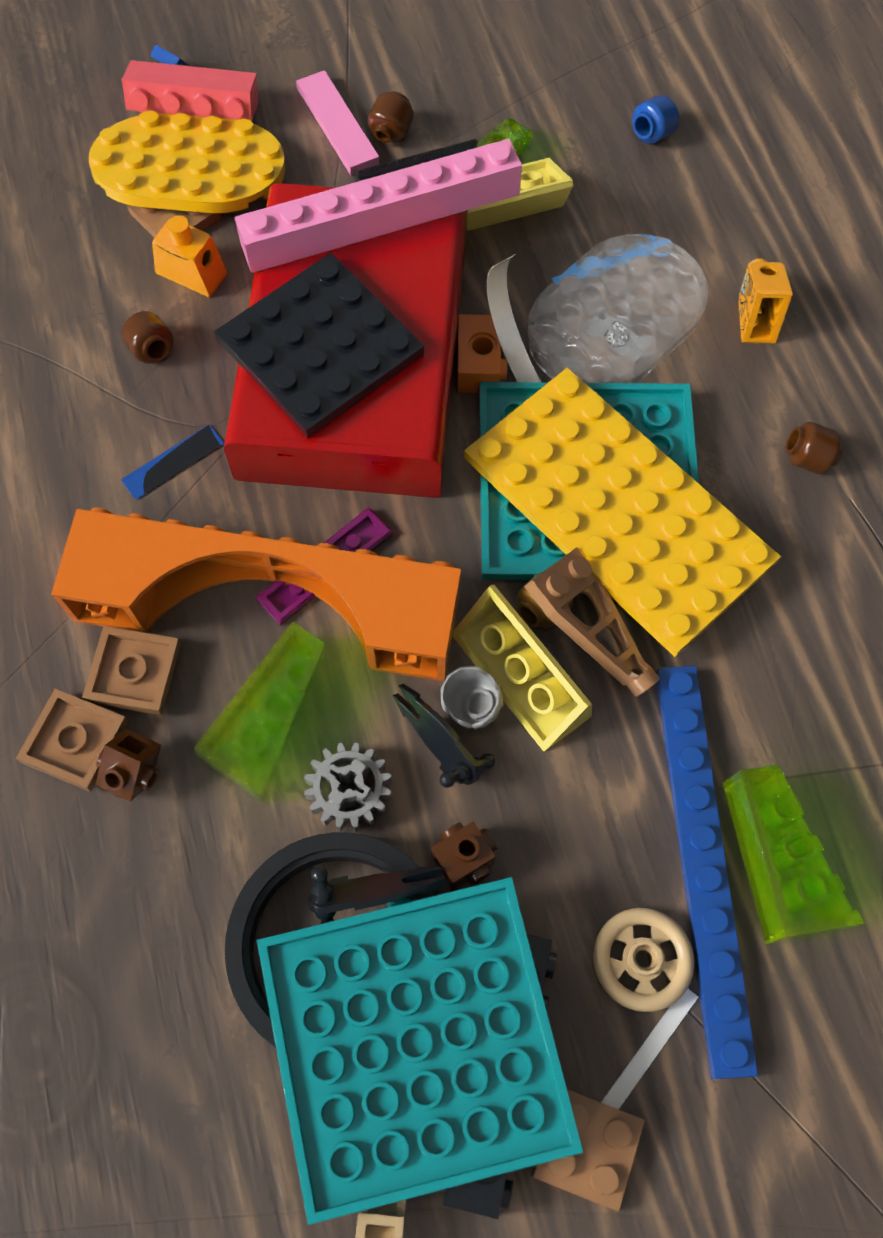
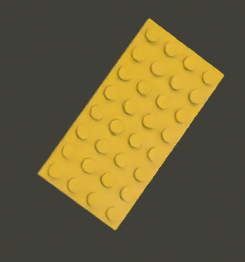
[464,368,781,657]

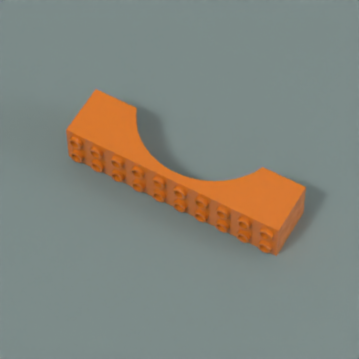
[51,507,461,681]

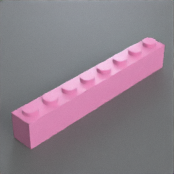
[235,139,522,273]

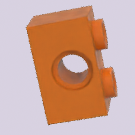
[457,314,507,393]

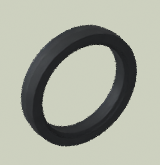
[225,832,439,1048]

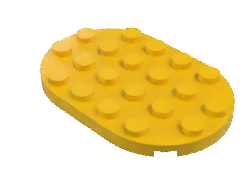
[89,110,285,213]

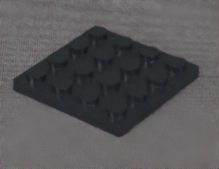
[214,252,424,438]

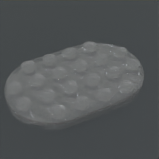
[527,234,708,383]

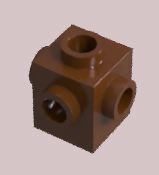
[95,728,161,802]
[431,821,497,890]

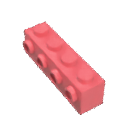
[122,60,258,121]

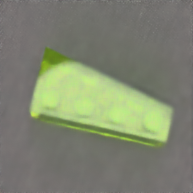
[194,622,325,803]
[723,765,865,945]

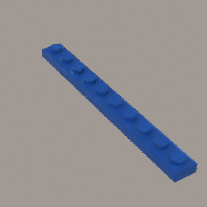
[656,666,758,1080]

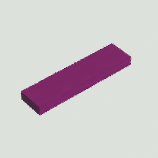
[256,507,393,626]

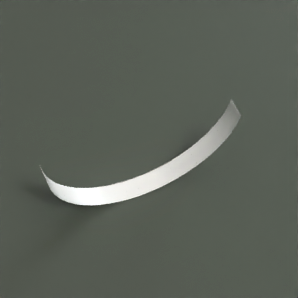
[487,254,541,382]

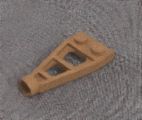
[524,547,660,697]

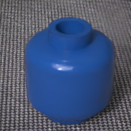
[632,95,680,144]

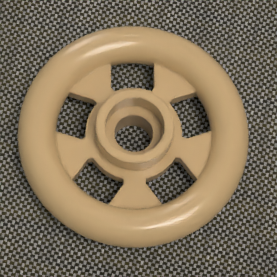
[593,908,694,1012]

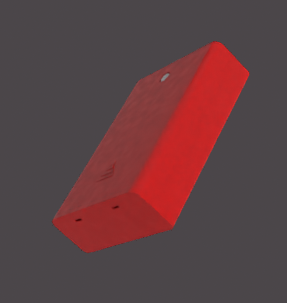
[224,183,468,498]

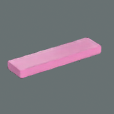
[296,70,379,175]

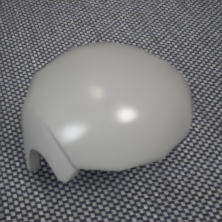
[441,666,504,730]

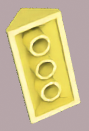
[467,158,573,231]
[453,585,592,752]

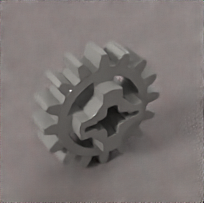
[304,742,392,832]

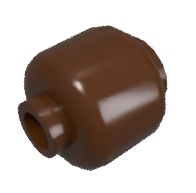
[368,91,414,143]
[121,311,174,364]
[785,422,843,474]

